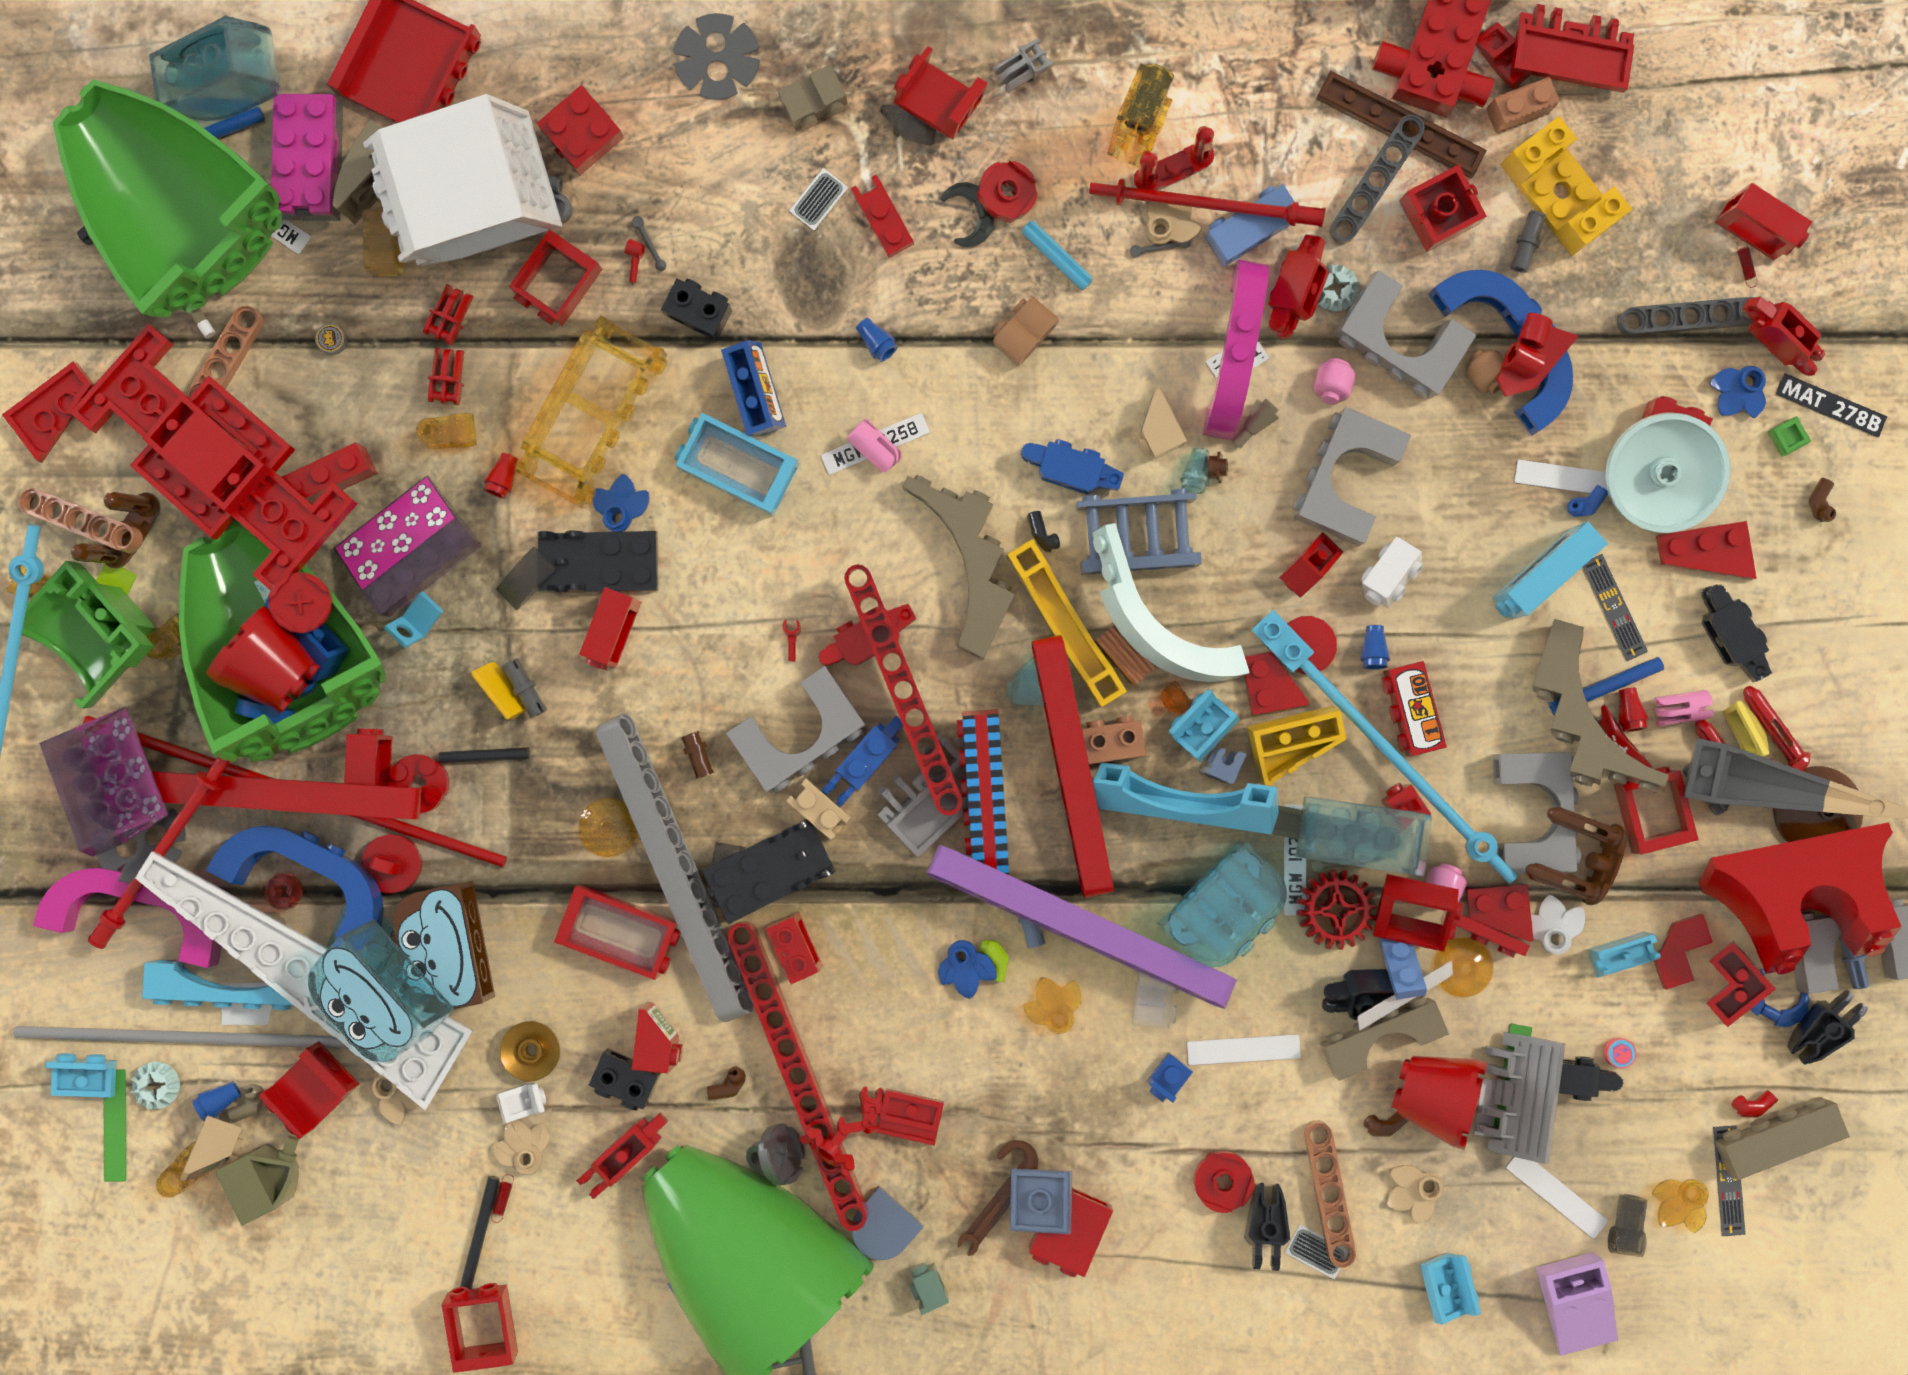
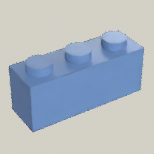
[1205,184,1295,267]

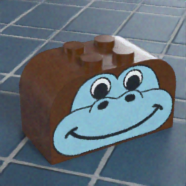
[391,880,495,1012]

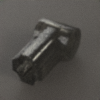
[1608,1194,1648,1257]

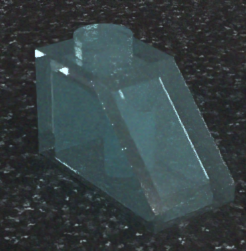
[1007,657,1043,706]

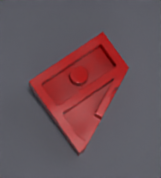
[1466,884,1534,942]

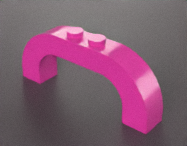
[1202,259,1269,440]
[33,865,222,968]

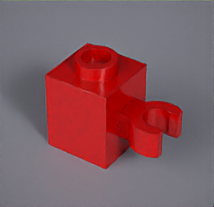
[1381,782,1431,831]

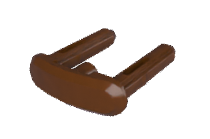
[71,492,160,568]
[1525,806,1627,905]

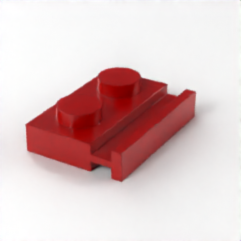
[876,1088,944,1146]

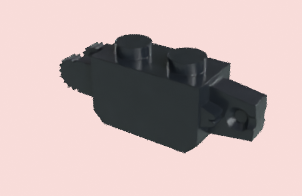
[1701,584,1772,682]

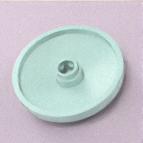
[1606,412,1730,533]

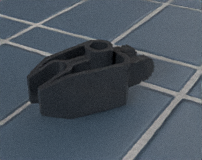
[1322,969,1394,1020]
[1787,990,1868,1065]
[1559,1056,1624,1101]
[1244,1182,1290,1271]

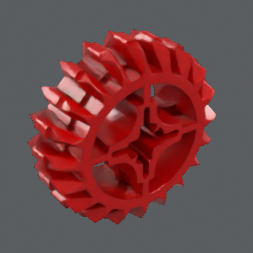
[1296,869,1377,950]

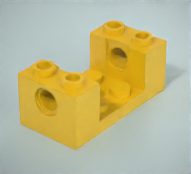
[1500,115,1633,256]

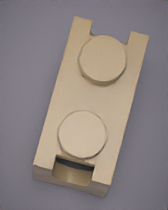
[786,778,852,840]

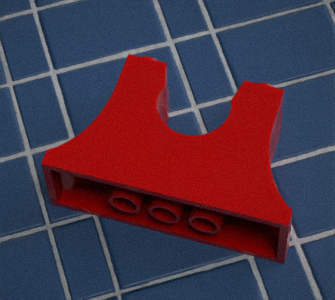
[1698,822,1902,975]

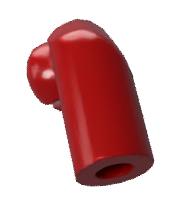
[1731,1090,1778,1118]

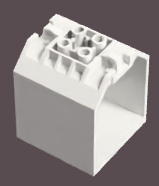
[363,94,563,266]

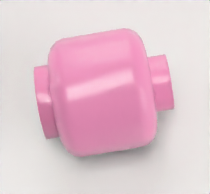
[1314,358,1355,405]
[1425,863,1466,902]

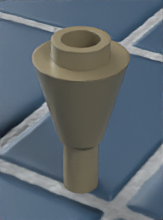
[1232,398,1279,449]

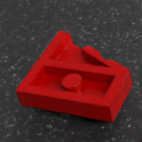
[1244,652,1309,715]

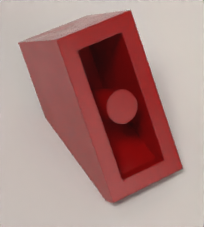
[1279,532,1344,598]

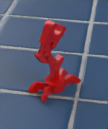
[799,1086,884,1177]

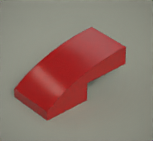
[1476,22,1531,90]

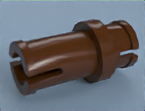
[681,731,714,779]

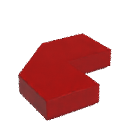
[1654,914,1713,990]

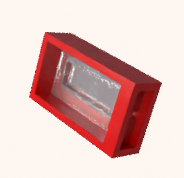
[554,884,681,980]

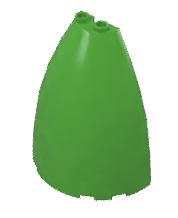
[53,79,282,317]
[179,521,386,762]
[641,1145,874,1375]

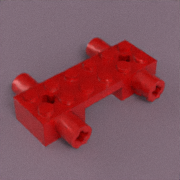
[1371,0,1494,118]

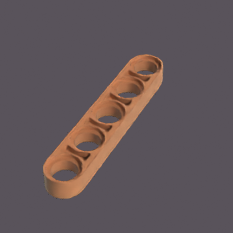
[186,305,263,397]
[18,488,143,553]
[1304,1120,1356,1268]

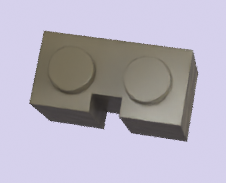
[778,64,848,130]

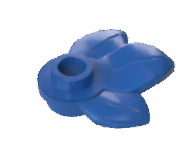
[1710,366,1766,418]
[593,474,650,532]
[938,940,997,999]

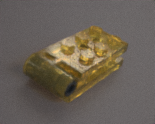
[1107,63,1175,168]

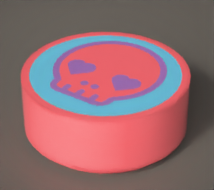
[1603,1038,1636,1068]

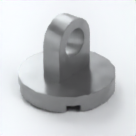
[746,1123,805,1185]

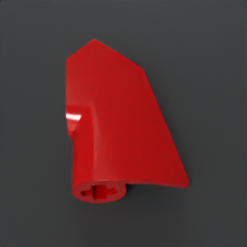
[1496,313,1578,397]

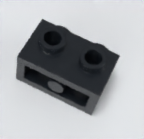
[661,278,733,341]
[589,1048,661,1111]

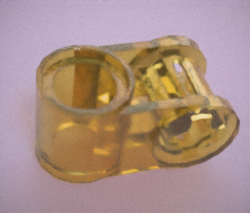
[416,413,477,450]
[146,613,182,661]
[155,1141,207,1198]

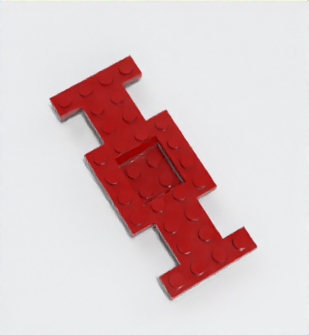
[70,323,358,591]

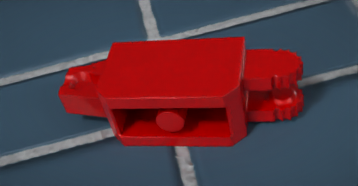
[1268,234,1329,340]
[1743,296,1825,376]
[818,603,917,666]
[576,1112,669,1199]

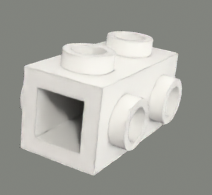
[1361,536,1424,608]

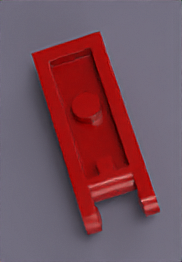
[850,174,914,258]
[1453,915,1530,958]

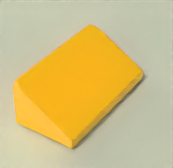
[471,662,526,720]

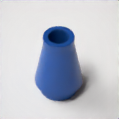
[856,318,898,362]
[1360,625,1390,670]
[192,1081,242,1121]

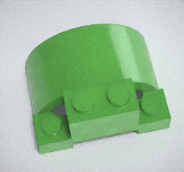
[9,561,157,708]

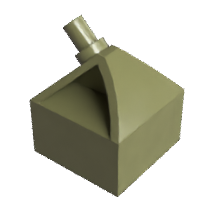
[215,1136,299,1226]

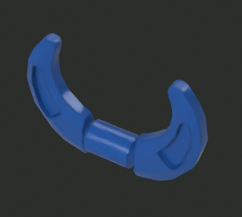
[1750,969,1810,1027]

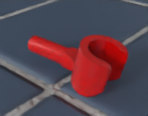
[624,239,645,283]
[782,620,801,661]

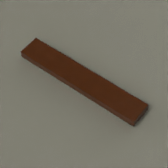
[1316,70,1487,179]

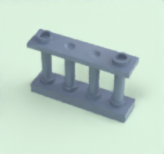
[1076,488,1202,575]

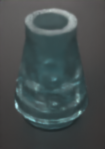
[1180,448,1209,494]

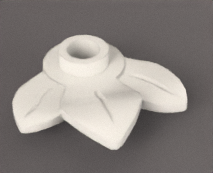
[1531,895,1585,955]

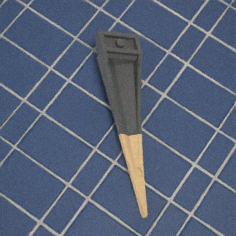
[1683,738,1908,819]

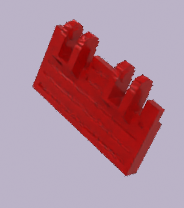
[1510,4,1635,93]

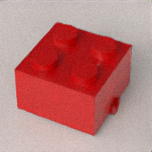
[537,84,624,176]
[1399,164,1487,252]

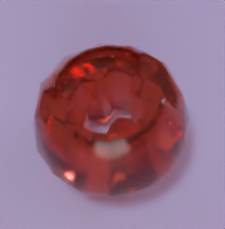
[265,873,304,911]

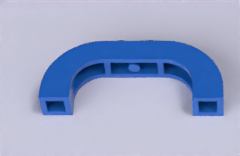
[1428,270,1573,436]
[206,826,384,950]

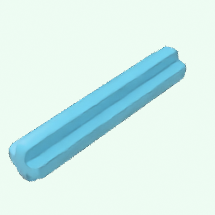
[1022,220,1093,290]

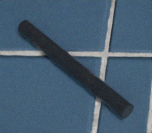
[460,1176,500,1289]

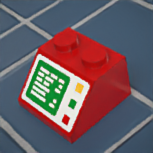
[632,1002,683,1074]

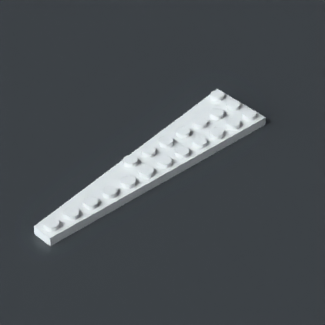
[135,851,473,1111]

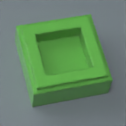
[1767,416,1812,457]

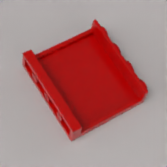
[327,0,481,123]

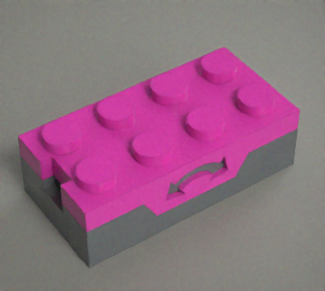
[271,93,343,221]

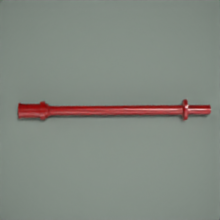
[1089,178,1326,228]
[88,757,230,949]

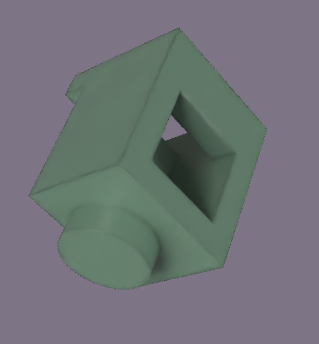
[909,1262,949,1315]

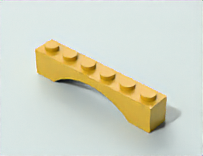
[1006,539,1127,708]

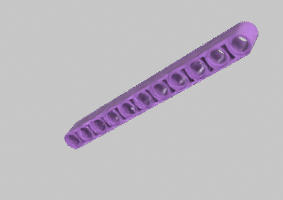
[927,845,1237,1009]

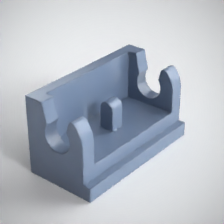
[1199,748,1247,785]

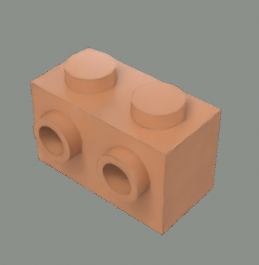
[1082,715,1146,764]

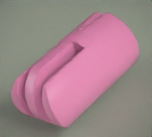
[847,419,902,472]
[1654,690,1714,727]

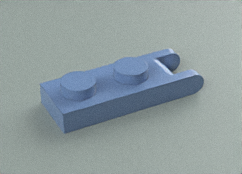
[1378,937,1427,1000]

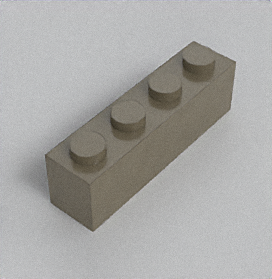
[1715,1097,1850,1180]

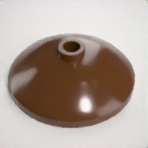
[1773,766,1864,842]

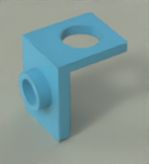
[384,591,444,648]

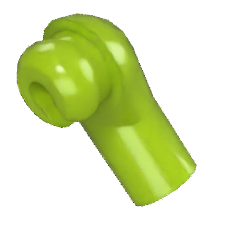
[980,940,1009,982]

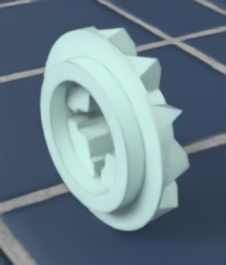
[1318,264,1359,312]
[130,1061,180,1110]

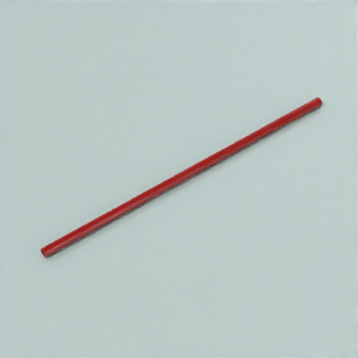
[83,715,507,868]

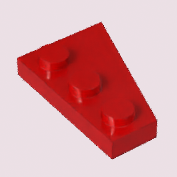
[2,361,94,463]
[1656,521,1757,580]

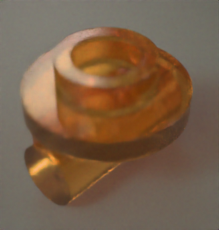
[1161,680,1192,714]

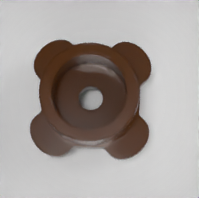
[1208,452,1228,483]

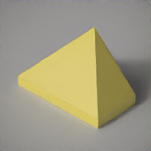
[1722,701,1769,757]

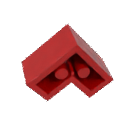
[1706,940,1776,1027]

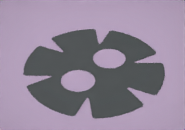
[674,13,760,99]
[97,803,186,883]

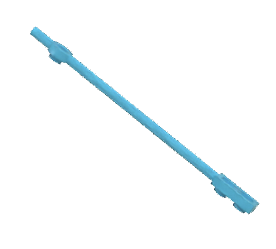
[0,524,44,820]
[1251,610,1518,884]

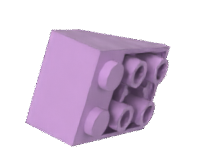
[1535,1252,1618,1356]

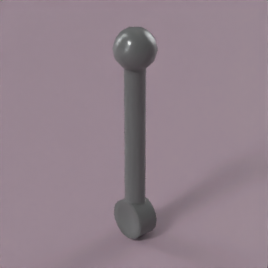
[632,216,667,271]
[1130,241,1191,258]

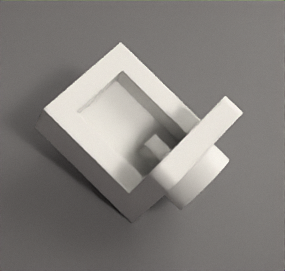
[496,1083,546,1123]

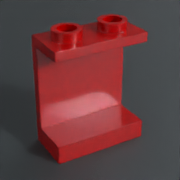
[893,46,988,140]
[259,1041,359,1140]

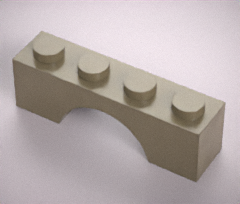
[1320,996,1449,1081]

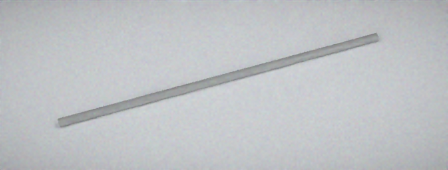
[14,1026,463,1052]

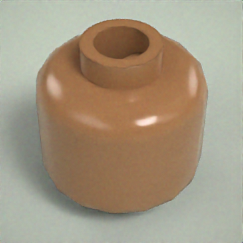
[1466,349,1504,394]

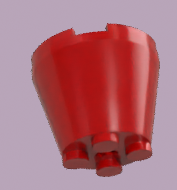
[206,606,321,714]
[1391,1056,1488,1150]

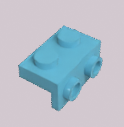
[1169,689,1240,762]
[45,1053,117,1098]
[1420,1253,1481,1324]

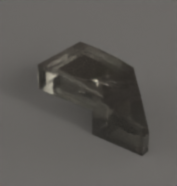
[880,105,936,146]

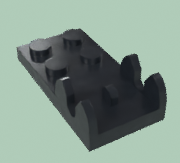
[537,530,658,593]
[701,819,836,925]

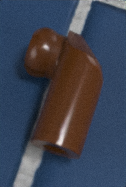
[1808,478,1836,522]
[707,1066,746,1101]
[1363,1111,1408,1137]

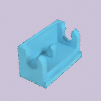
[1588,931,1661,978]

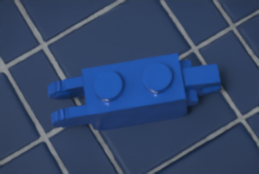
[1021,439,1124,495]
[822,716,903,807]

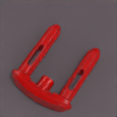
[1134,126,1214,190]
[1694,686,1811,771]

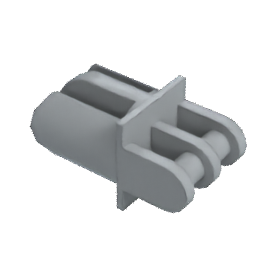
[992,39,1054,93]

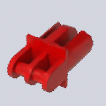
[423,284,474,346]
[428,348,465,405]

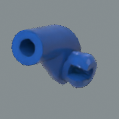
[1567,485,1608,517]

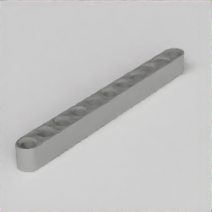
[596,713,754,1022]

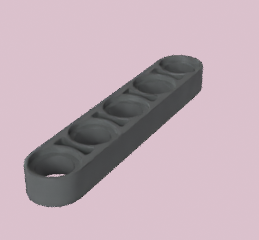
[1330,115,1424,244]
[1617,297,1756,336]

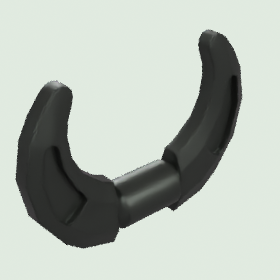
[941,182,994,247]

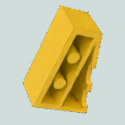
[1247,706,1347,786]

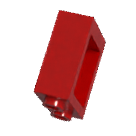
[1714,183,1813,261]
[509,229,603,326]
[579,587,642,671]
[344,728,393,786]
[1614,766,1699,855]
[1373,874,1463,952]
[766,911,823,985]
[441,1283,518,1373]

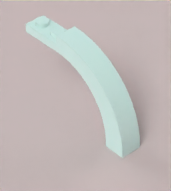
[1092,523,1250,682]

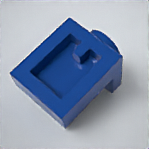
[1147,1052,1193,1103]

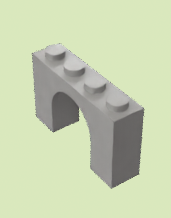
[1333,270,1476,398]
[1293,407,1411,546]
[726,666,866,793]
[1493,752,1581,874]
[1794,898,1908,994]

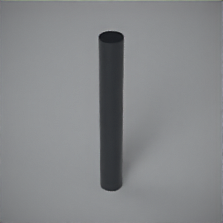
[439,747,530,764]

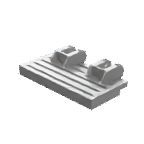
[877,733,1004,857]
[1474,1032,1565,1164]

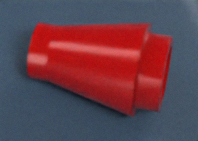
[483,452,518,499]
[1618,687,1649,732]

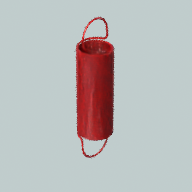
[1736,240,1757,288]
[491,1174,514,1223]

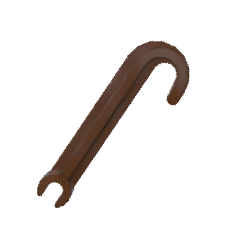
[957,1140,1039,1256]

